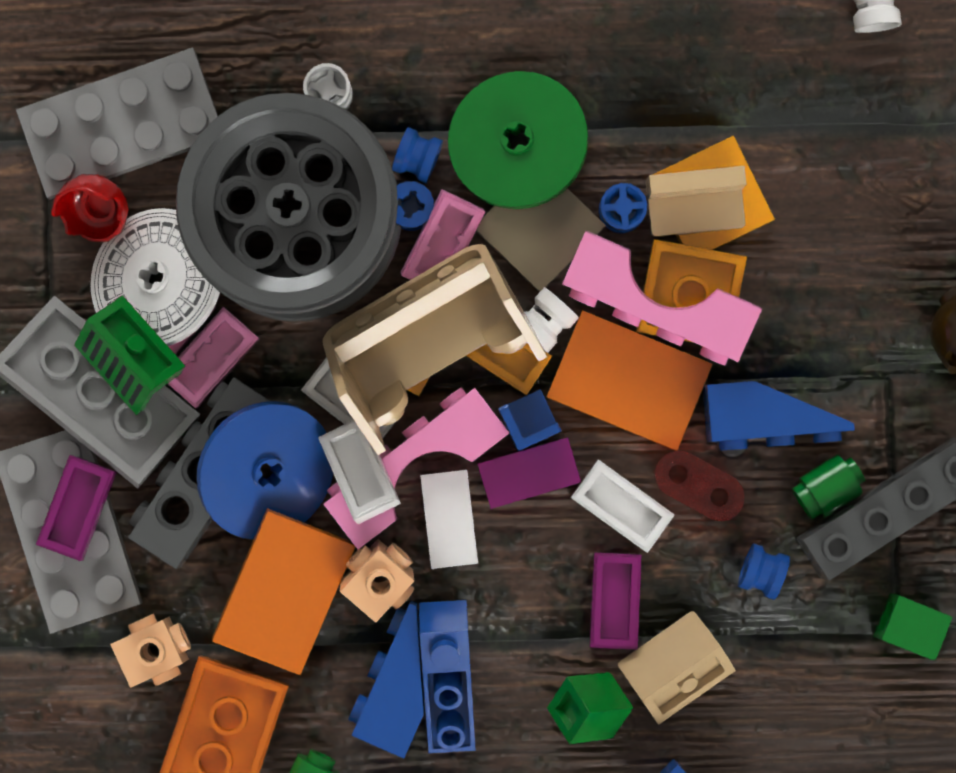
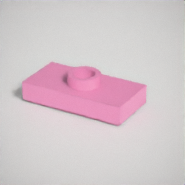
[400,189,485,280]
[168,307,260,409]

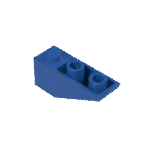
[702,381,855,451]
[419,600,476,754]
[348,601,425,759]

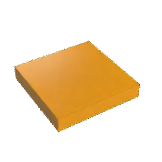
[653,135,775,250]
[635,239,747,343]

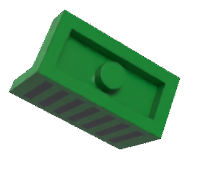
[74,295,185,415]

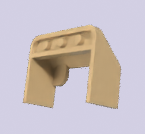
[322,244,547,455]

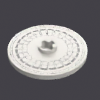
[91,208,220,346]

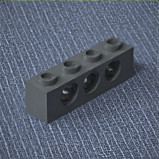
[128,377,271,569]
[795,438,956,581]

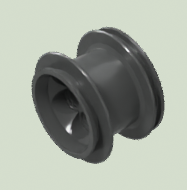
[176,93,401,321]

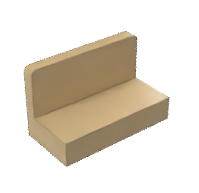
[646,166,747,237]
[618,611,736,725]

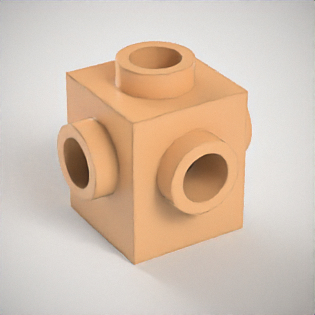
[340,539,415,623]
[110,613,191,688]

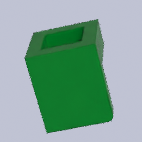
[873,593,953,660]
[547,672,633,744]

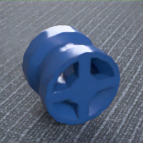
[392,127,443,184]
[396,181,434,231]
[598,183,648,234]
[738,543,790,600]

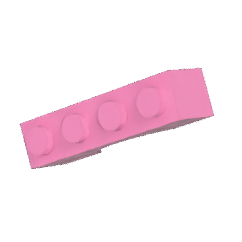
[562,231,762,365]
[323,387,509,549]

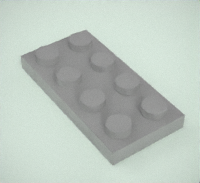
[16,47,218,200]
[0,296,200,488]
[0,430,143,634]

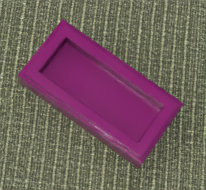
[478,437,581,509]
[36,455,117,561]
[589,552,642,650]

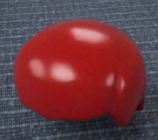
[51,174,129,242]

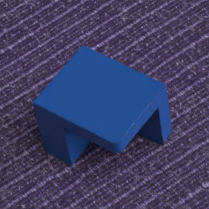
[498,389,562,452]

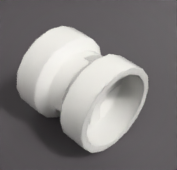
[853,0,902,33]
[303,63,353,110]
[524,287,579,353]

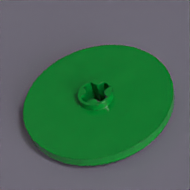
[448,71,589,209]

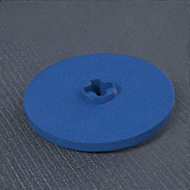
[197,401,333,540]

